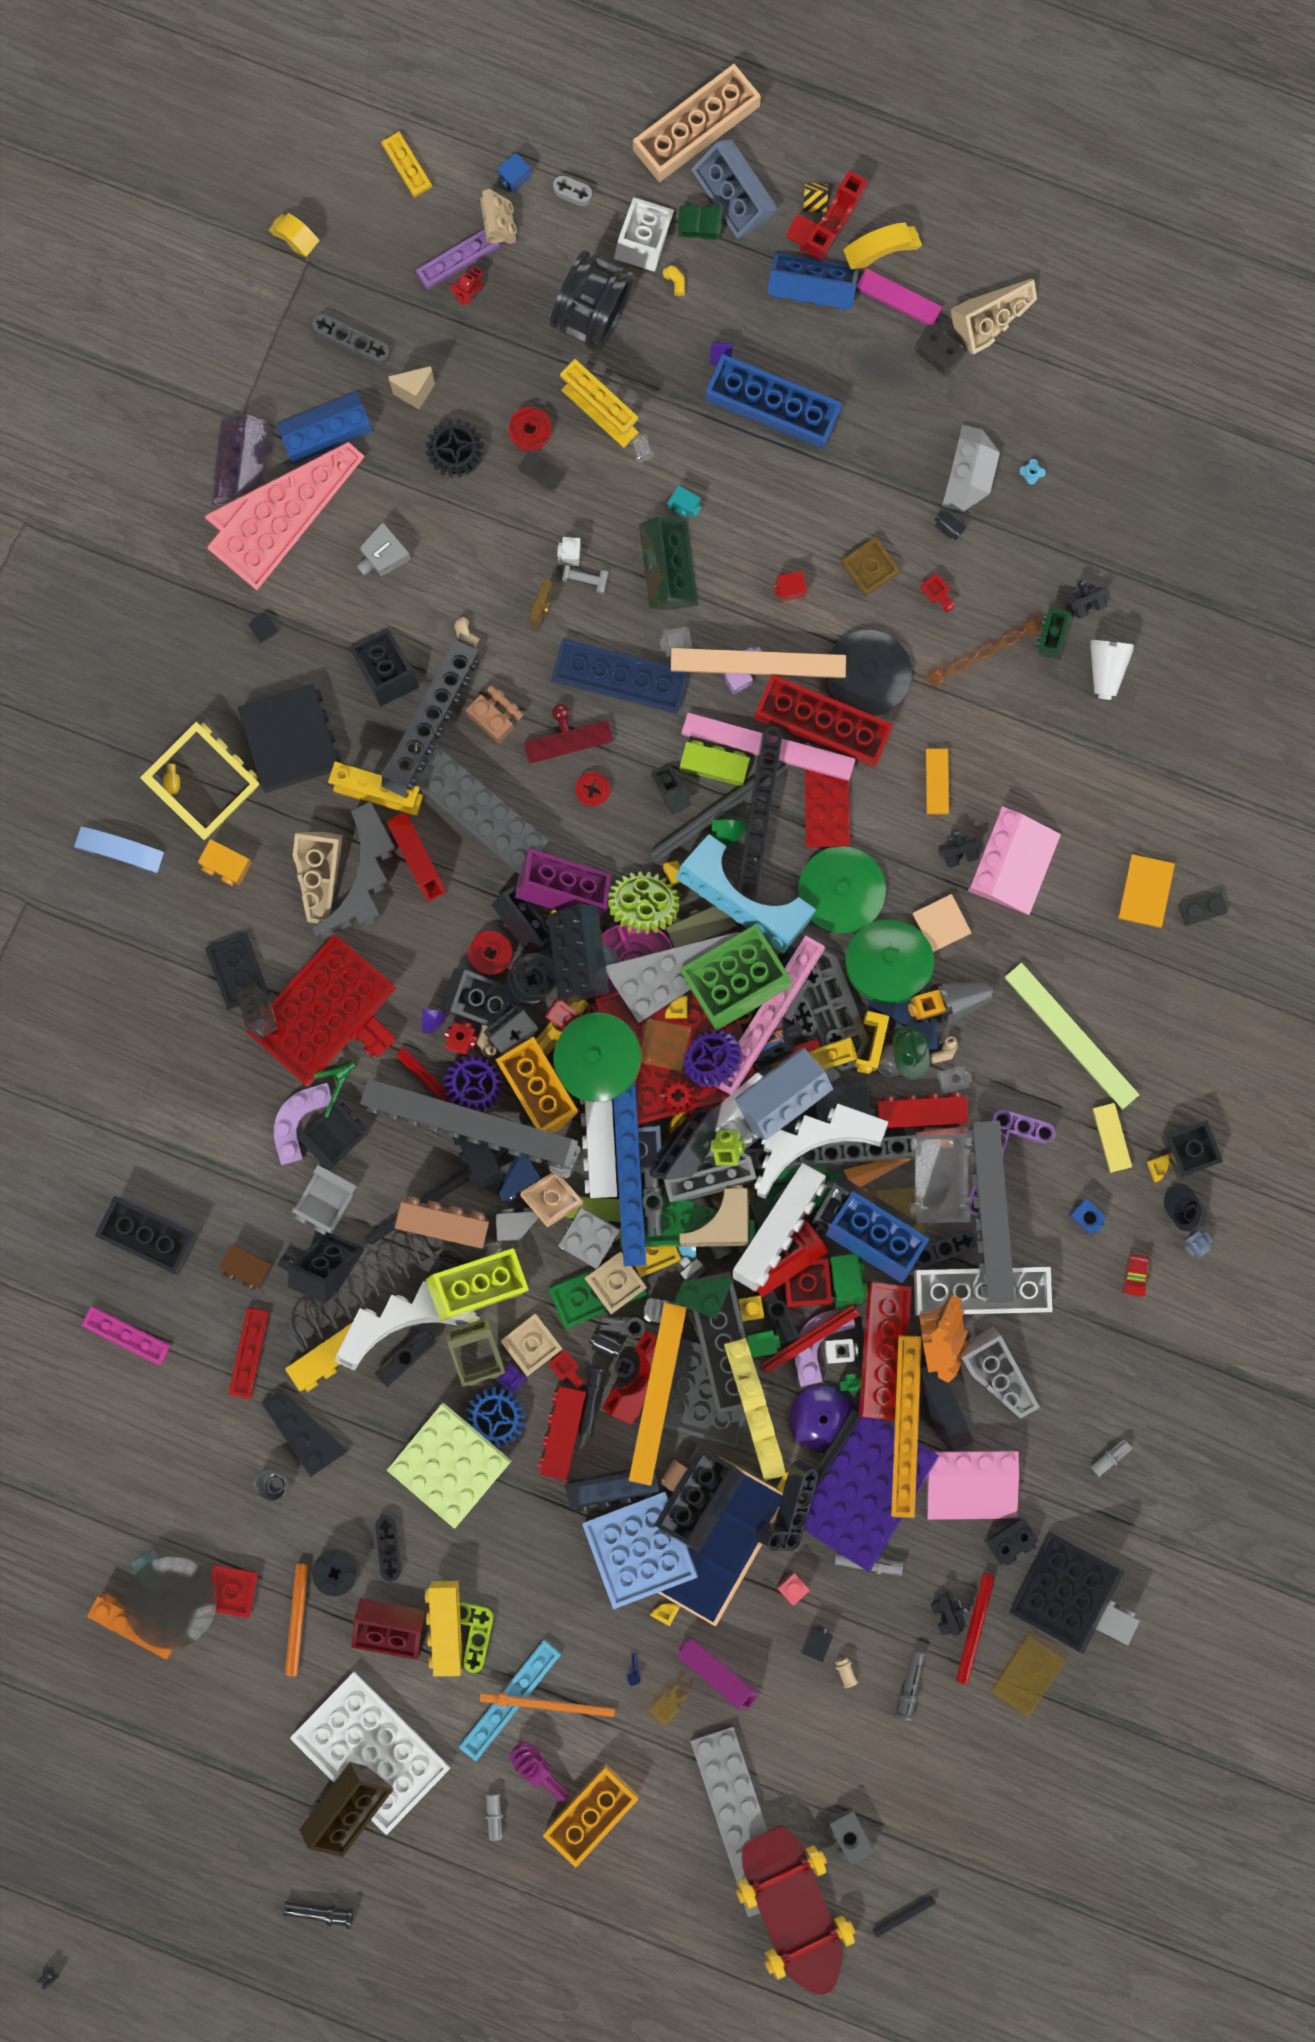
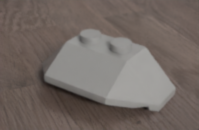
[942,425,1000,513]
[664,1149,756,1202]

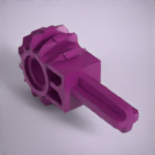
[509,1741,570,1803]

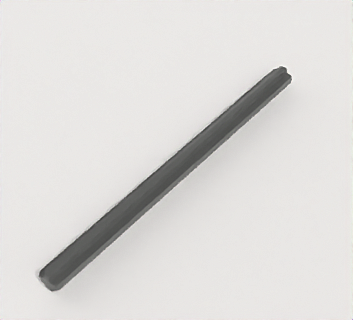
[650,741,812,862]

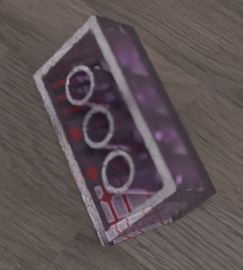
[211,414,268,506]

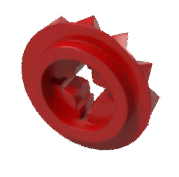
[575,772,610,807]

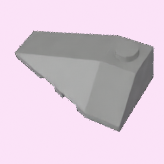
[961,1327,1040,1419]

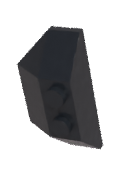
[651,1107,715,1180]

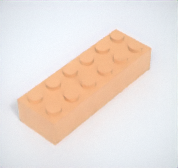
[633,64,761,183]

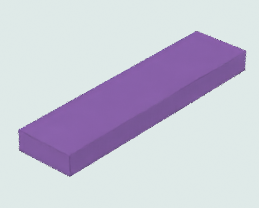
[416,229,500,290]

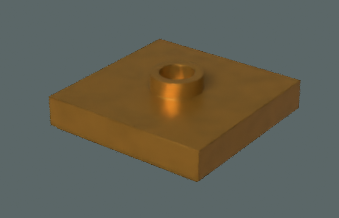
[840,537,901,597]
[529,579,553,632]

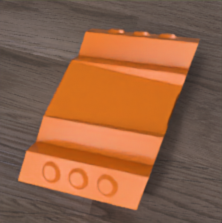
[919,1295,969,1383]

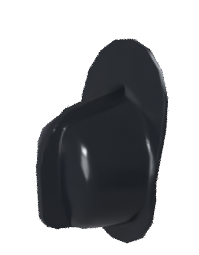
[1164,1183,1207,1232]

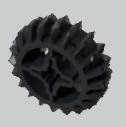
[426,419,484,478]

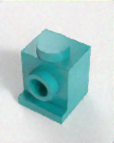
[667,485,702,518]

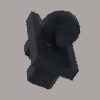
[1065,579,1109,619]
[938,829,981,868]
[931,1591,971,1637]

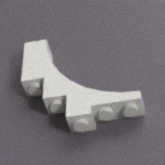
[755,1104,888,1199]
[334,1281,480,1371]

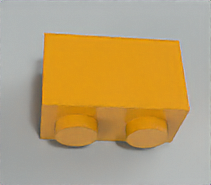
[198,839,252,886]

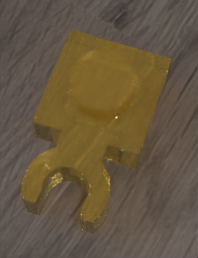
[649,1684,688,1726]

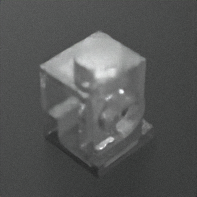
[936,1066,972,1095]

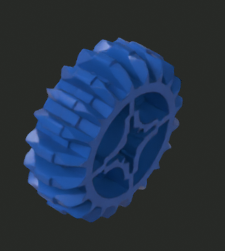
[466,1387,526,1448]

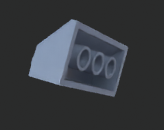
[691,139,778,239]
[734,1047,833,1141]

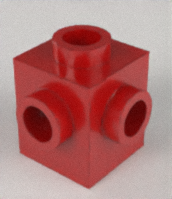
[444,1021,478,1056]

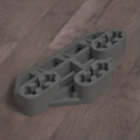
[792,951,869,1072]

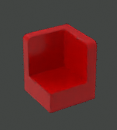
[786,214,816,253]

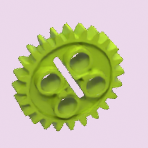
[608,871,679,934]

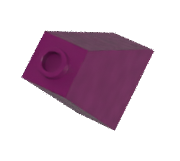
[677,1638,761,1711]

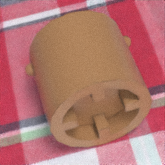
[659,1459,688,1492]

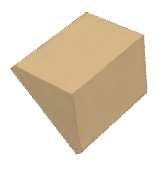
[389,366,435,409]

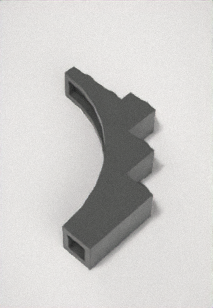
[312,802,395,940]

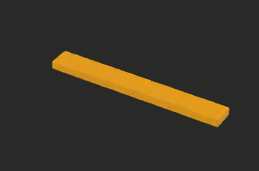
[629,1303,687,1486]
[891,1336,922,1518]

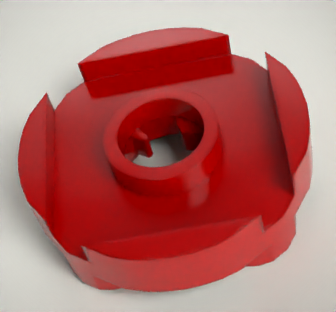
[508,407,552,452]
[468,931,512,976]

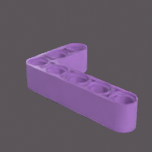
[966,1110,1056,1216]

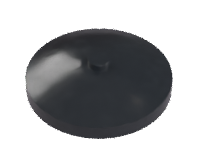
[825,630,912,716]

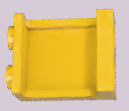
[854,1011,889,1074]

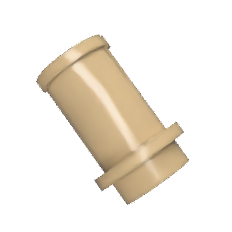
[835,1657,858,1688]

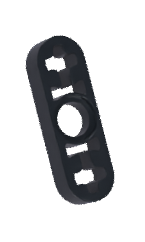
[375,1515,401,1582]

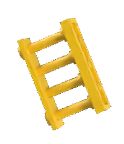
[560,359,639,448]
[328,762,424,817]

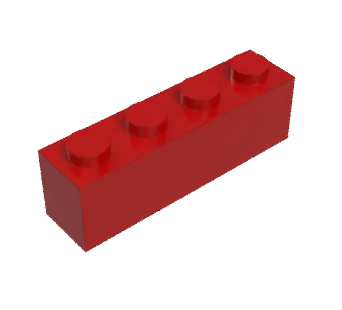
[876,1093,968,1129]
[537,1386,586,1481]

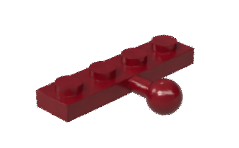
[524,704,613,764]

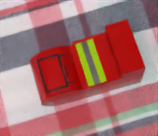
[1122,1253,1149,1297]

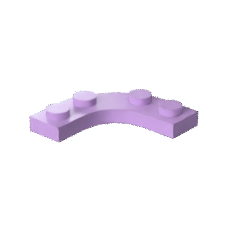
[274,1083,332,1165]
[794,1308,856,1387]

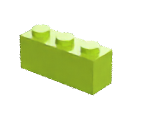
[680,740,750,787]

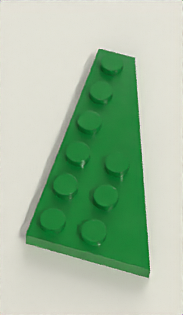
[620,1187,755,1248]

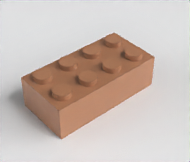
[394,1195,489,1249]

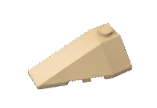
[950,279,1037,354]
[293,832,343,924]

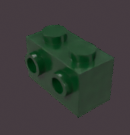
[1036,607,1072,660]

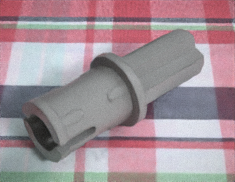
[1090,1440,1132,1477]
[485,1793,503,1841]

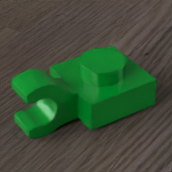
[838,1373,861,1392]

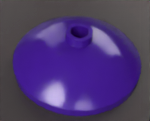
[789,1385,855,1453]

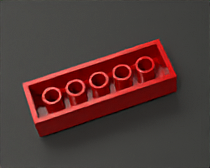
[754,674,893,769]

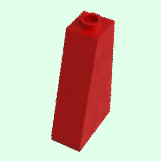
[387,812,447,902]

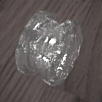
[484,1241,505,1255]

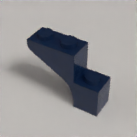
[867,999,937,1051]
[497,1118,540,1202]

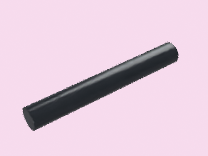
[873,1896,936,1938]

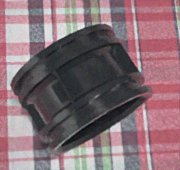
[550,250,635,350]

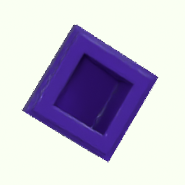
[710,342,733,365]

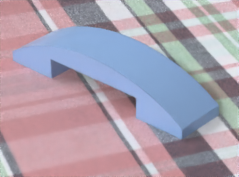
[74,826,164,873]

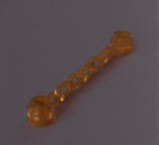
[927,618,1041,686]

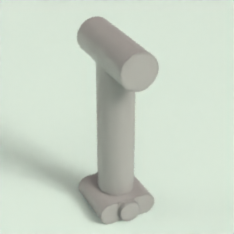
[562,565,609,594]

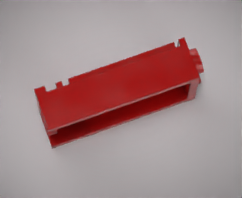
[735,1217,828,1297]

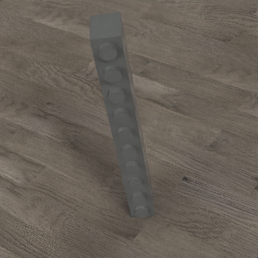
[360,1079,578,1169]

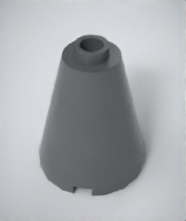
[930,981,994,1027]

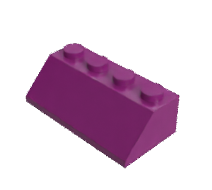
[515,848,611,919]

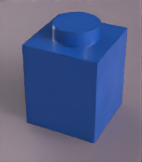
[497,153,531,192]

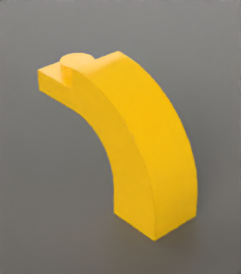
[843,223,922,269]

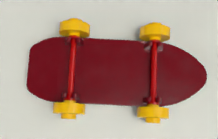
[735,1826,855,1995]

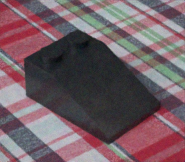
[349,628,419,707]
[440,968,516,1027]
[288,1232,364,1304]

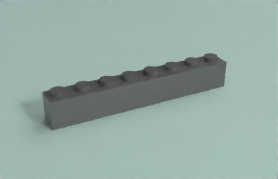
[967,1121,1015,1303]

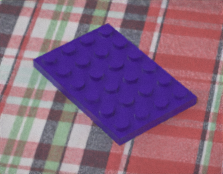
[804,1417,940,1572]

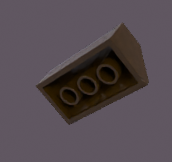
[299,1762,394,1857]

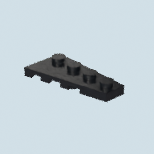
[261,1390,348,1477]

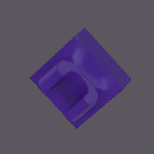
[496,1363,527,1393]

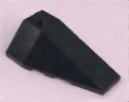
[919,1364,974,1451]

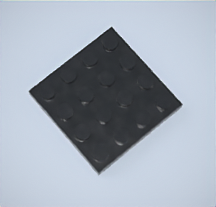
[1009,1532,1124,1654]

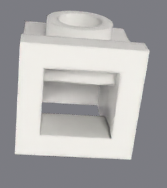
[557,537,581,566]
[825,1339,858,1364]

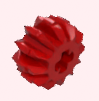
[659,1077,697,1116]

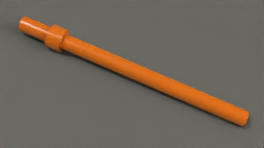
[479,1692,615,1717]

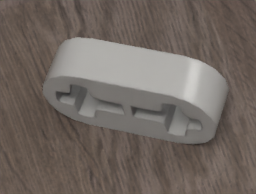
[553,176,592,207]

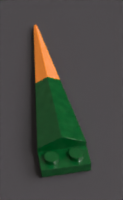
[748,1159,911,1231]

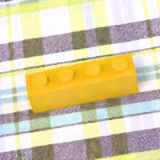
[285,1323,374,1392]
[425,1581,463,1677]

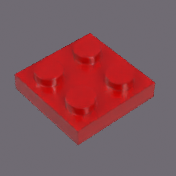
[204,1565,258,1618]

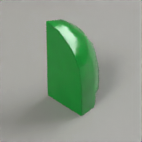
[712,820,747,845]

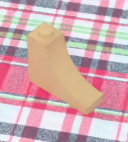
[680,1185,749,1247]

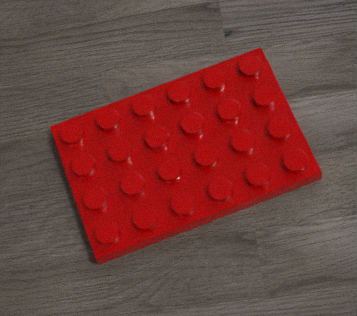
[246,933,397,1087]

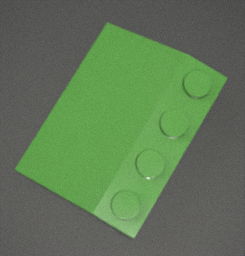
[680,924,793,1030]

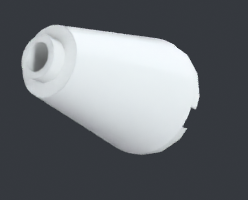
[1090,640,1134,700]

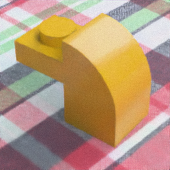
[269,213,320,257]

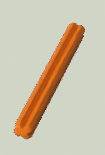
[285,1563,309,1677]

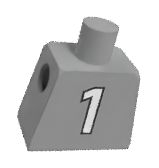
[356,523,411,576]

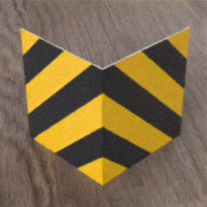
[803,183,828,212]

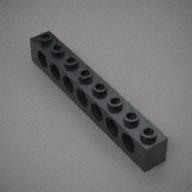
[381,640,480,797]

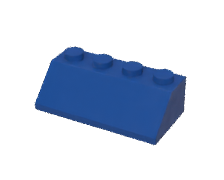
[767,252,859,310]
[276,392,373,464]
[826,1191,930,1283]

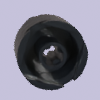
[312,1548,360,1596]

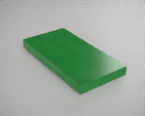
[548,1266,647,1330]

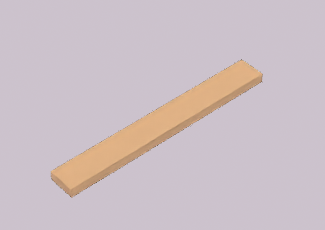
[670,648,846,678]

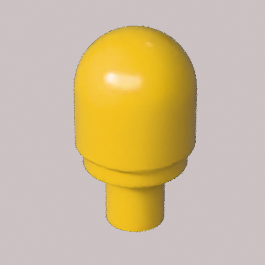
[163,764,180,795]

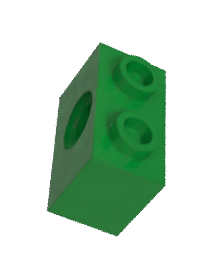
[746,1330,781,1358]

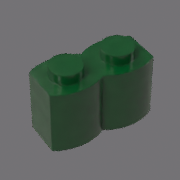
[677,203,723,240]

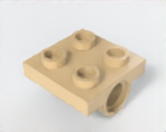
[480,189,517,244]

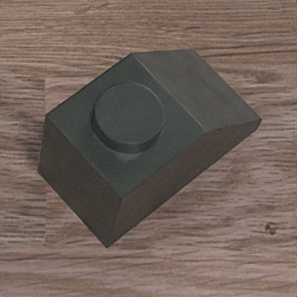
[651,764,692,815]

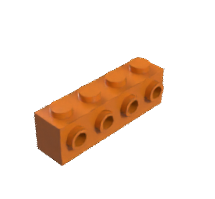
[87,1593,181,1659]

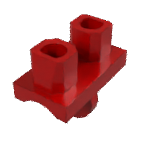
[449,267,485,305]

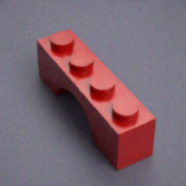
[804,170,868,261]
[602,1330,658,1425]

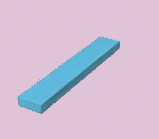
[459,1639,562,1761]

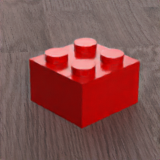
[785,1258,832,1309]

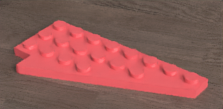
[204,442,365,590]

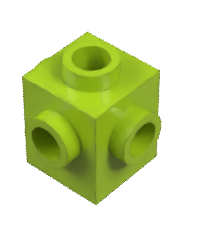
[711,1130,745,1165]

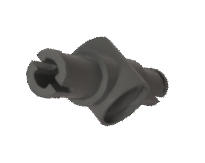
[643,1169,663,1236]
[599,1316,660,1338]

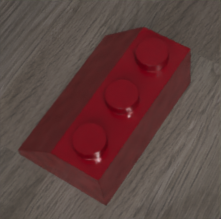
[351,1598,426,1660]

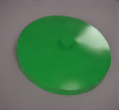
[798,846,886,934]
[845,920,934,1004]
[554,1013,642,1102]

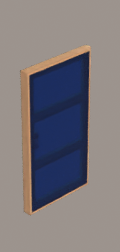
[658,1456,783,1626]

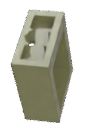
[445,1318,505,1387]

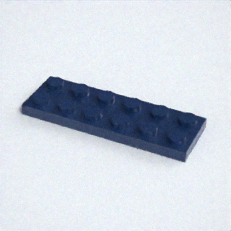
[551,638,689,714]

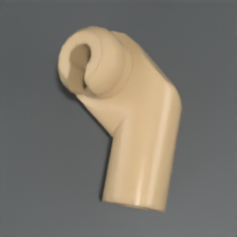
[454,617,480,648]
[476,1025,497,1057]
[930,1036,958,1064]

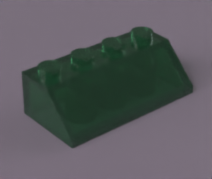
[639,517,698,610]

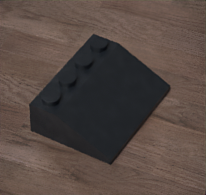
[565,1469,659,1512]

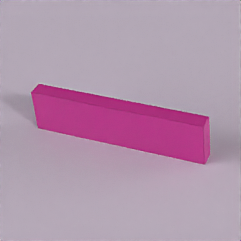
[856,268,942,328]
[81,1306,171,1366]

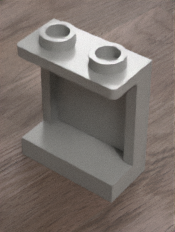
[291,1165,359,1235]

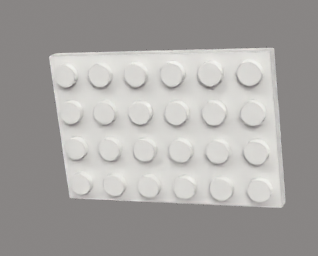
[290,1671,451,1835]

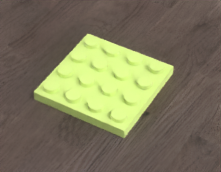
[387,1403,511,1529]

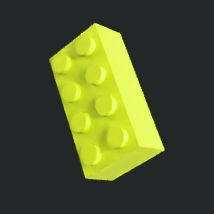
[426,1248,529,1322]

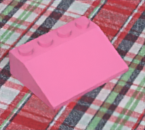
[968,806,1061,915]
[926,1450,1019,1519]

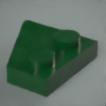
[675,1278,733,1319]

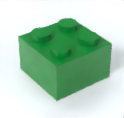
[829,1254,867,1309]

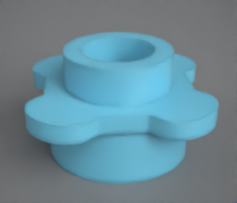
[1019,459,1046,485]

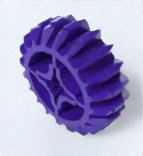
[683,1029,743,1089]
[443,1055,503,1113]

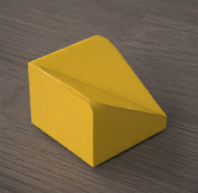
[663,861,682,887]

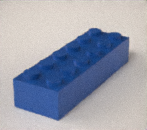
[705,354,842,450]

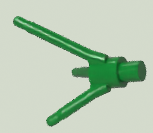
[313,1061,355,1118]

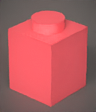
[777,1572,810,1606]

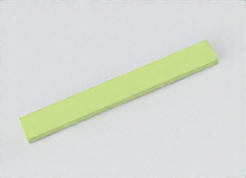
[1005,963,1139,1109]

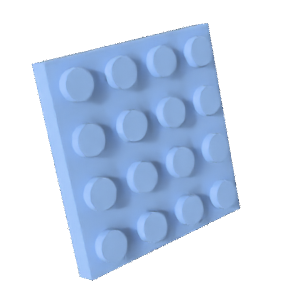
[582,1492,698,1609]

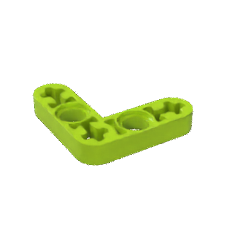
[429,1601,493,1673]

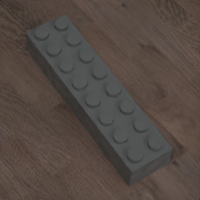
[387,734,549,876]

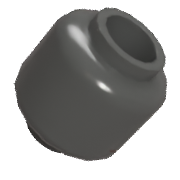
[878,1045,901,1078]

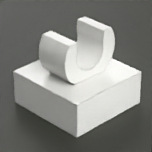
[679,1256,706,1281]

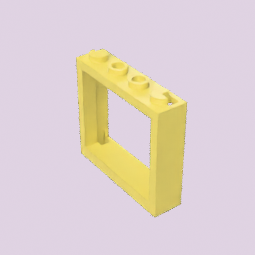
[140,722,260,841]

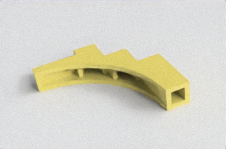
[724,1338,786,1481]

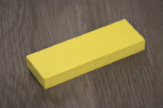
[1092,1103,1132,1173]

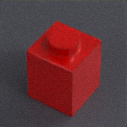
[773,571,807,602]

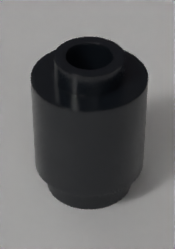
[934,509,967,541]
[589,1330,624,1358]

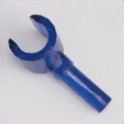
[627,1653,641,1686]

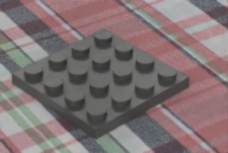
[663,1338,761,1448]

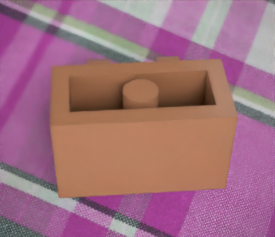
[466,686,524,744]

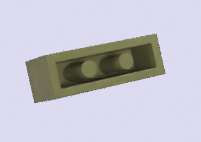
[666,903,737,948]

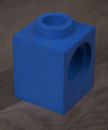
[1068,1199,1106,1234]

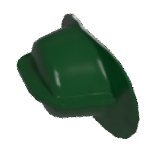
[893,1026,930,1079]

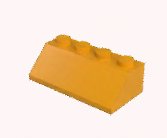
[496,1037,578,1133]

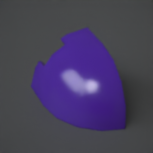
[422,1009,447,1034]

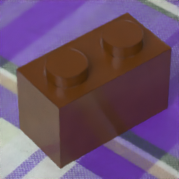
[219,1244,274,1290]

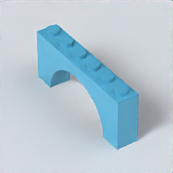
[675,834,816,953]

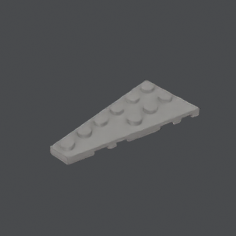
[606,932,740,1023]

